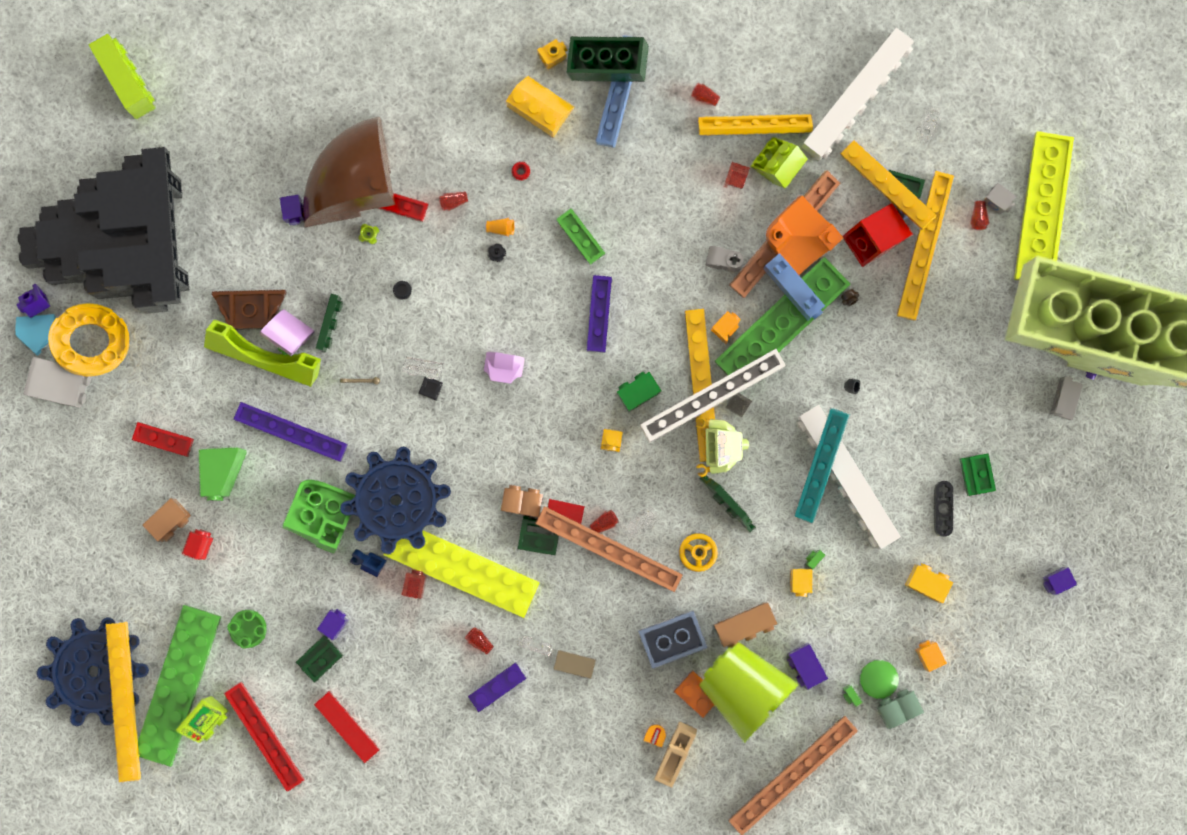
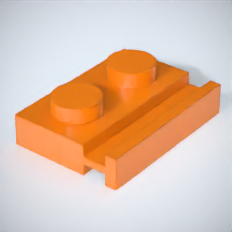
[674,670,714,718]

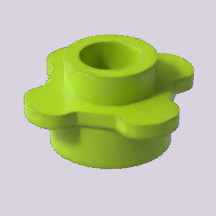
[358,224,379,245]

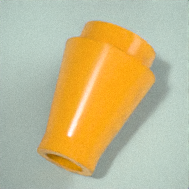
[486,218,515,237]

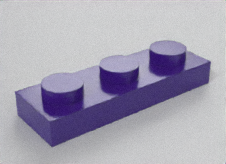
[468,662,527,712]

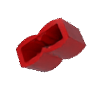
[181,529,214,560]

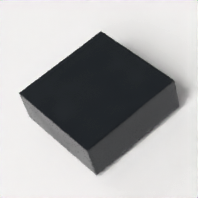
[418,376,443,401]

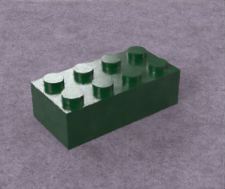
[566,36,649,82]

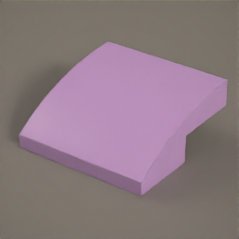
[260,310,315,356]

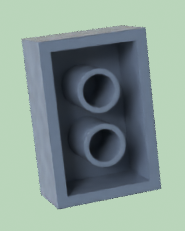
[638,610,707,669]

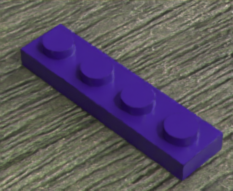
[587,275,612,353]

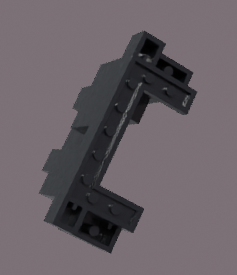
[17,147,189,314]

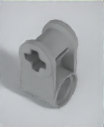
[705,246,743,272]

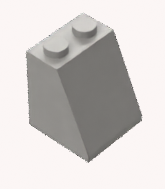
[23,357,91,408]

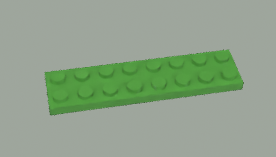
[714,257,851,375]
[138,605,222,767]

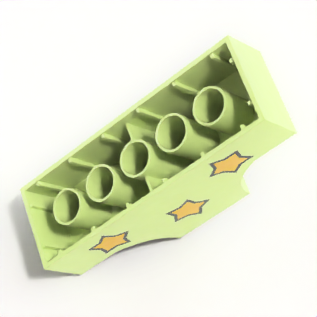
[1005,256,1187,389]

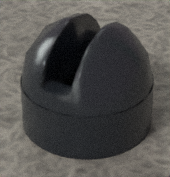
[844,378,860,395]

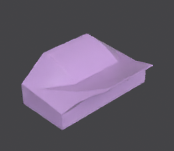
[484,352,525,384]

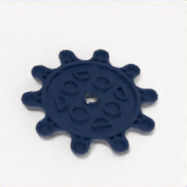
[340,446,451,554]
[36,617,149,726]

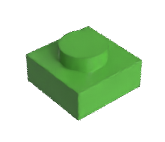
[805,550,825,570]
[842,684,863,707]

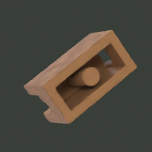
[143,498,191,542]

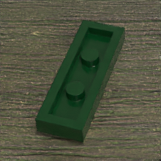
[316,293,343,353]

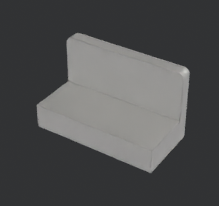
[1050,376,1083,420]

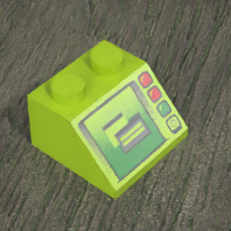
[176,696,229,743]

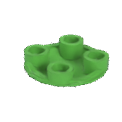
[227,609,267,649]
[860,660,899,699]

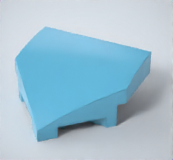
[15,314,57,356]

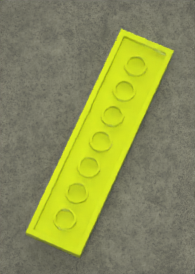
[1014,131,1074,281]
[383,530,540,618]

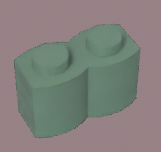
[876,689,924,730]

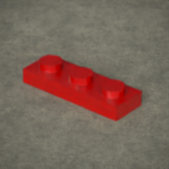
[132,422,194,457]

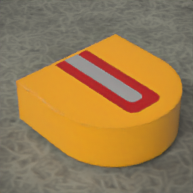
[643,724,666,748]

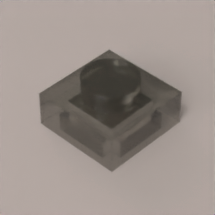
[725,393,752,418]

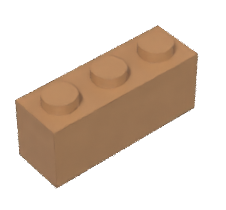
[713,602,777,648]

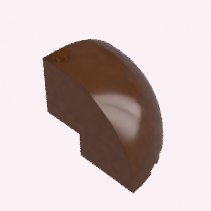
[303,116,395,228]

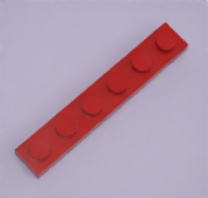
[224,682,305,792]

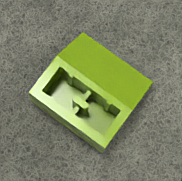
[750,137,808,189]

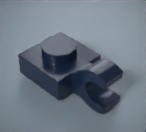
[350,549,387,577]

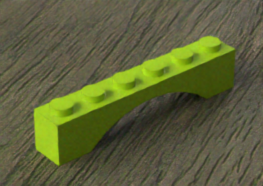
[204,319,321,387]

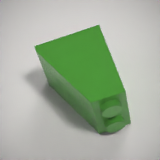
[199,447,247,501]

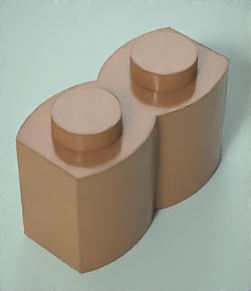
[501,485,543,517]

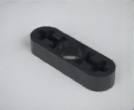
[934,481,953,537]

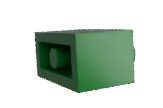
[617,371,662,413]

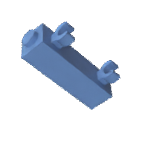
[763,253,825,321]

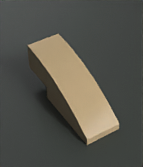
[654,721,697,788]

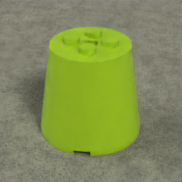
[699,642,799,743]

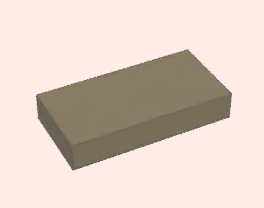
[554,650,596,679]

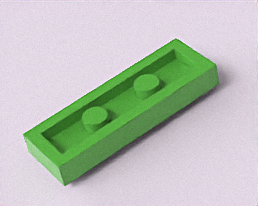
[556,208,605,265]

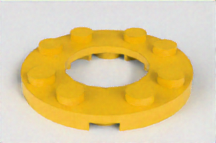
[48,303,129,377]

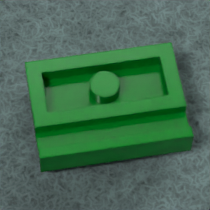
[960,453,996,496]

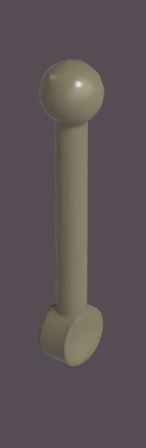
[340,377,380,385]

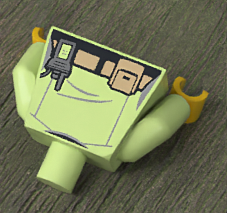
[696,417,749,477]

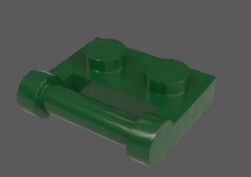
[518,515,559,556]

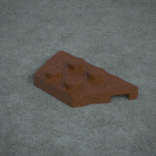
[212,290,287,330]

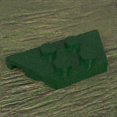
[700,475,756,532]

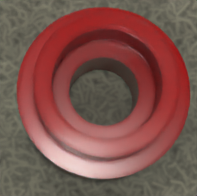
[512,162,531,181]

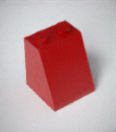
[843,203,913,268]

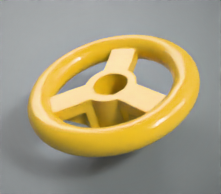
[679,533,718,572]

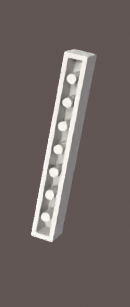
[801,28,914,161]
[640,349,786,443]
[797,405,901,549]

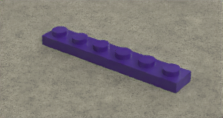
[234,402,348,462]

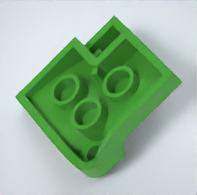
[282,480,355,554]

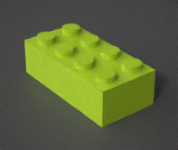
[88,33,156,119]

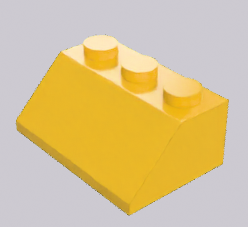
[506,76,574,137]

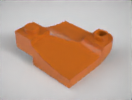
[766,195,843,275]

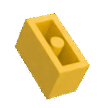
[905,563,953,603]

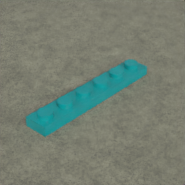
[794,408,850,523]

